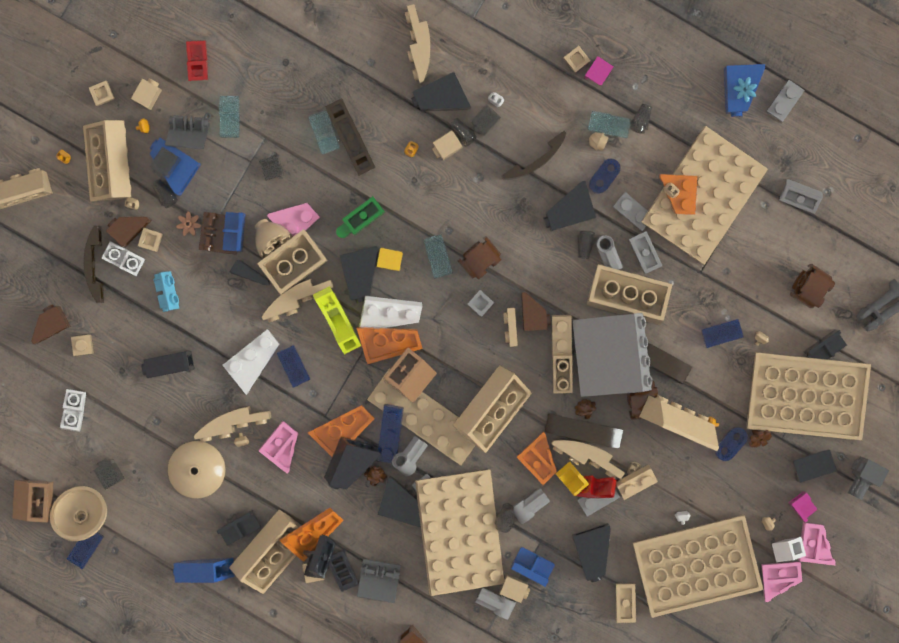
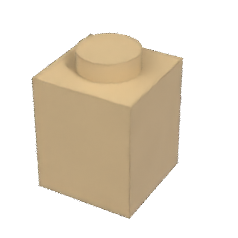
[131,78,162,110]
[432,131,463,160]
[499,574,530,603]

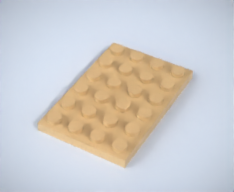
[641,126,768,265]
[746,352,871,440]
[415,469,504,596]
[632,515,763,618]

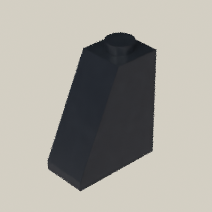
[411,72,471,111]
[543,181,596,231]
[340,246,379,303]
[141,351,195,378]
[324,437,381,490]
[378,476,421,528]
[572,523,611,582]

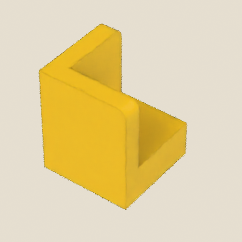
[377,248,403,271]
[555,462,589,496]

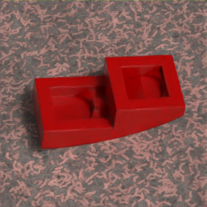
[186,40,208,81]
[576,475,617,498]

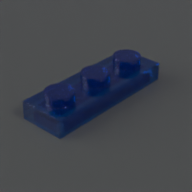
[377,404,404,463]

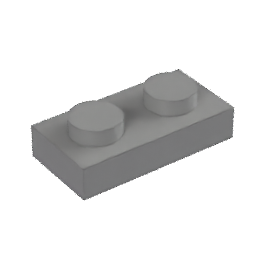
[766,80,805,123]
[613,192,648,231]
[629,231,662,274]
[577,489,620,517]

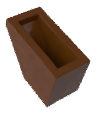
[106,217,152,248]
[521,292,551,331]
[31,305,71,344]
[397,625,428,643]

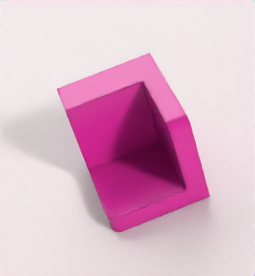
[584,56,614,86]
[788,491,817,523]

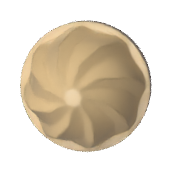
[589,132,608,151]

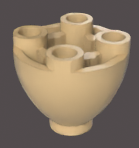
[255,219,293,259]

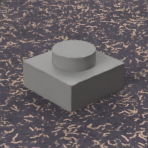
[468,290,494,317]

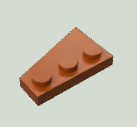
[357,327,423,364]
[308,405,375,457]
[279,508,344,562]

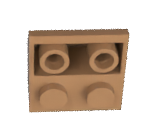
[383,348,437,403]
[12,480,53,522]

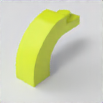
[313,286,361,355]

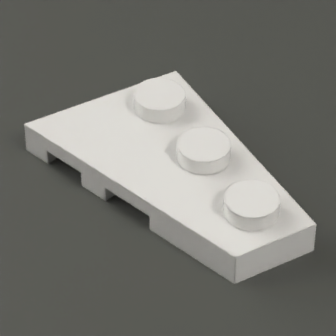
[359,296,422,328]
[223,329,280,395]

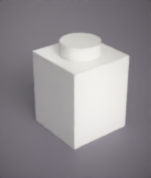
[772,537,806,562]

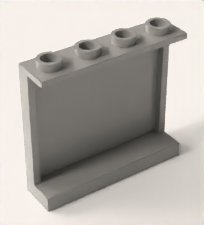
[572,313,652,397]

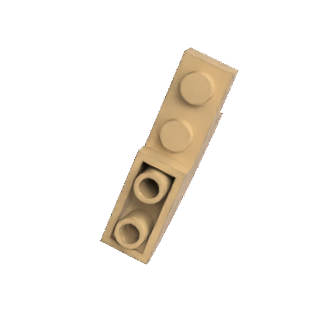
[405,4,430,85]
[262,279,334,323]
[552,315,573,393]
[194,406,271,442]
[551,439,625,479]

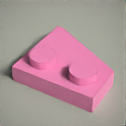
[267,203,320,237]
[259,421,298,474]
[798,522,835,566]
[761,561,802,602]

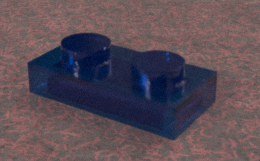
[701,319,744,348]
[277,345,311,388]
[67,532,105,569]

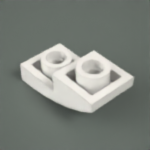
[101,241,145,276]
[60,389,86,432]

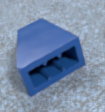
[724,64,765,117]
[150,138,201,196]
[173,558,235,583]

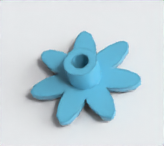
[734,77,757,102]

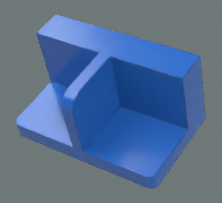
[223,212,246,252]
[511,547,555,587]

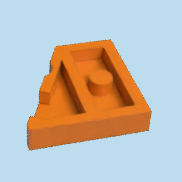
[659,174,697,215]
[517,432,557,485]

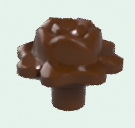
[574,399,597,419]
[364,466,387,486]

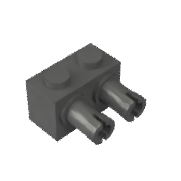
[847,456,889,500]

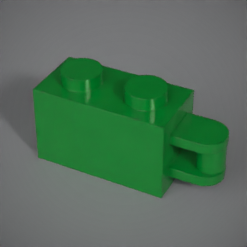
[336,196,385,238]

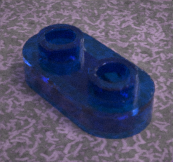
[589,159,620,194]
[715,427,748,461]

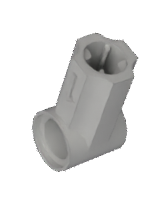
[595,235,623,270]
[392,436,428,476]
[510,488,550,525]
[475,587,517,620]

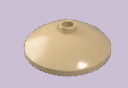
[168,441,226,498]
[50,486,107,541]

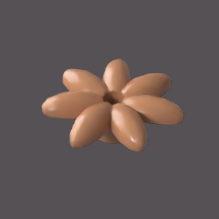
[176,211,201,236]

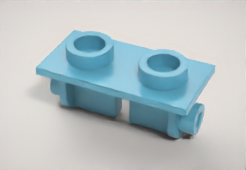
[153,271,179,312]

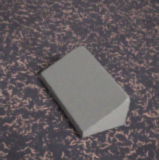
[779,179,823,214]

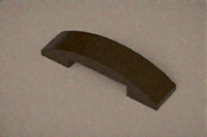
[325,98,376,176]
[502,131,567,180]
[84,226,104,303]
[647,343,692,384]
[544,413,623,448]

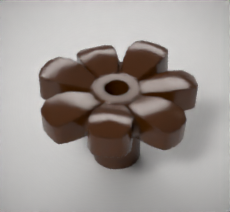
[748,429,772,448]

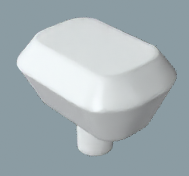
[488,92,504,107]
[675,511,690,525]

